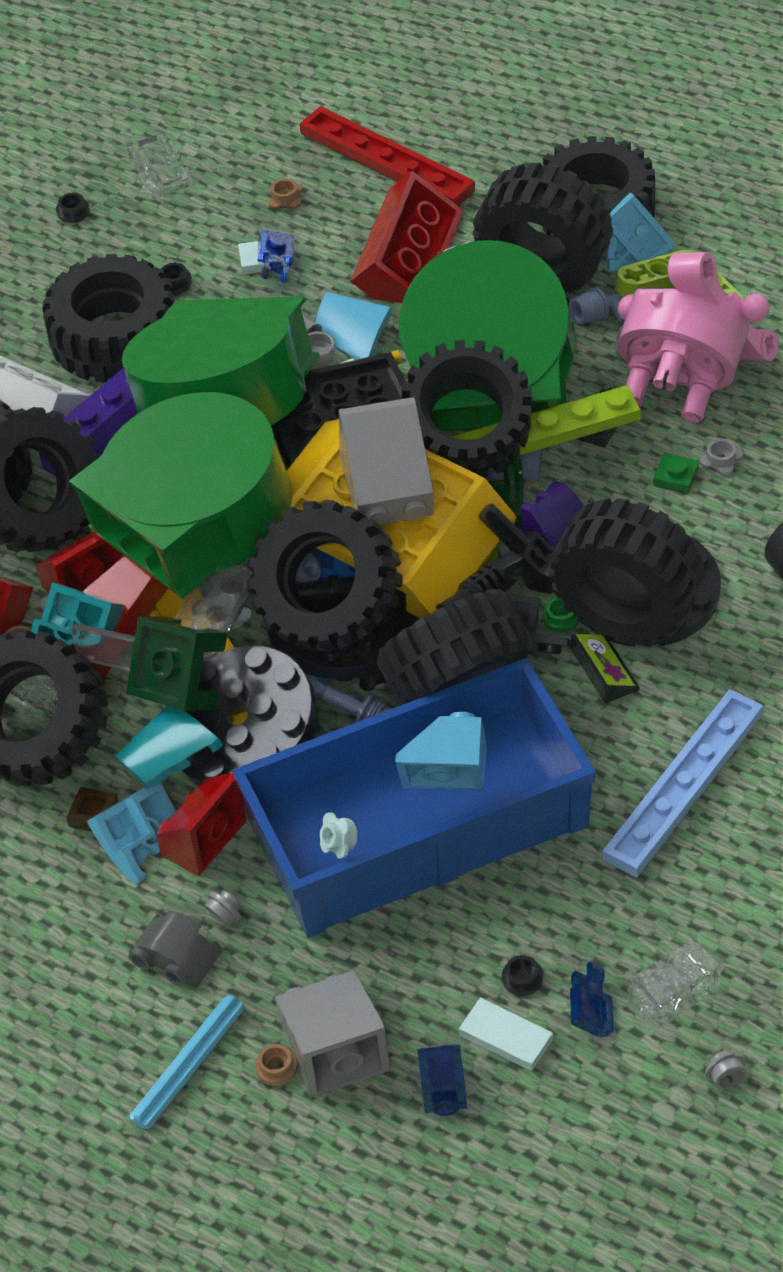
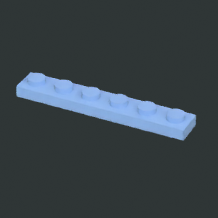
[602,689,763,878]

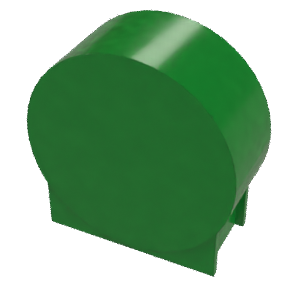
[399,240,576,431]
[122,296,320,426]
[69,392,292,599]

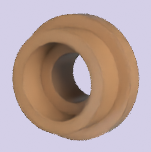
[255,1044,298,1086]

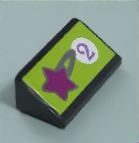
[571,633,640,703]

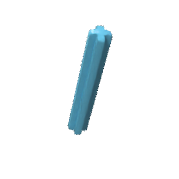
[130,995,244,1130]

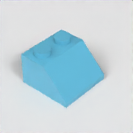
[395,712,487,791]

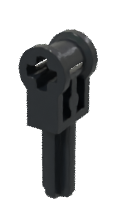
[479,504,555,594]

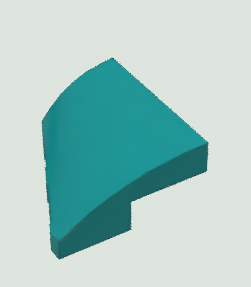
[31,583,125,647]
[115,706,223,789]

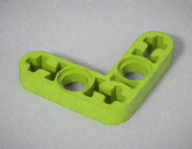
[614,250,744,299]

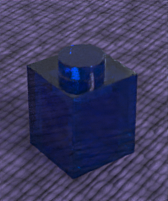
[417,1044,467,1116]

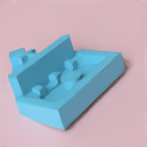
[606,193,676,271]

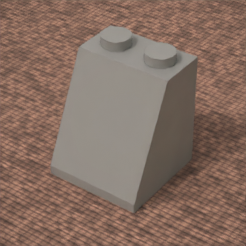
[339,397,433,526]
[275,970,390,1098]

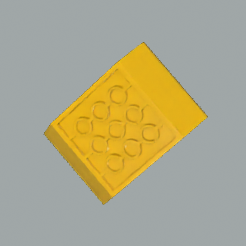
[287,419,516,618]

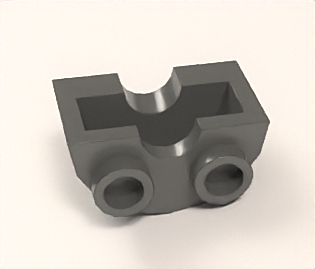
[128,911,223,988]

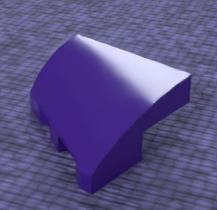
[520,481,583,547]

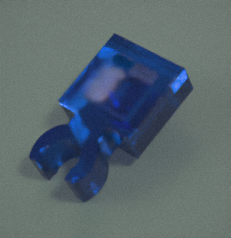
[257,229,294,283]

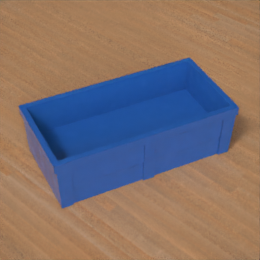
[232,658,596,938]

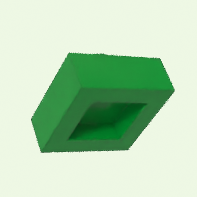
[653,453,699,494]

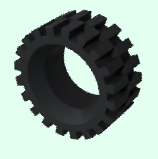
[542,136,655,238]
[401,340,532,479]

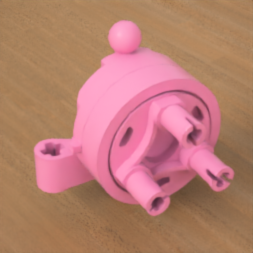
[617,252,778,423]

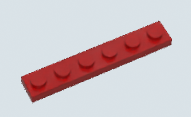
[299,106,475,206]

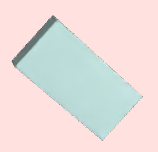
[459,997,553,1071]

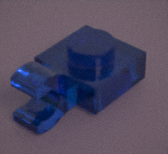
[570,961,614,1037]

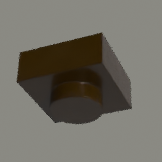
[66,787,119,832]

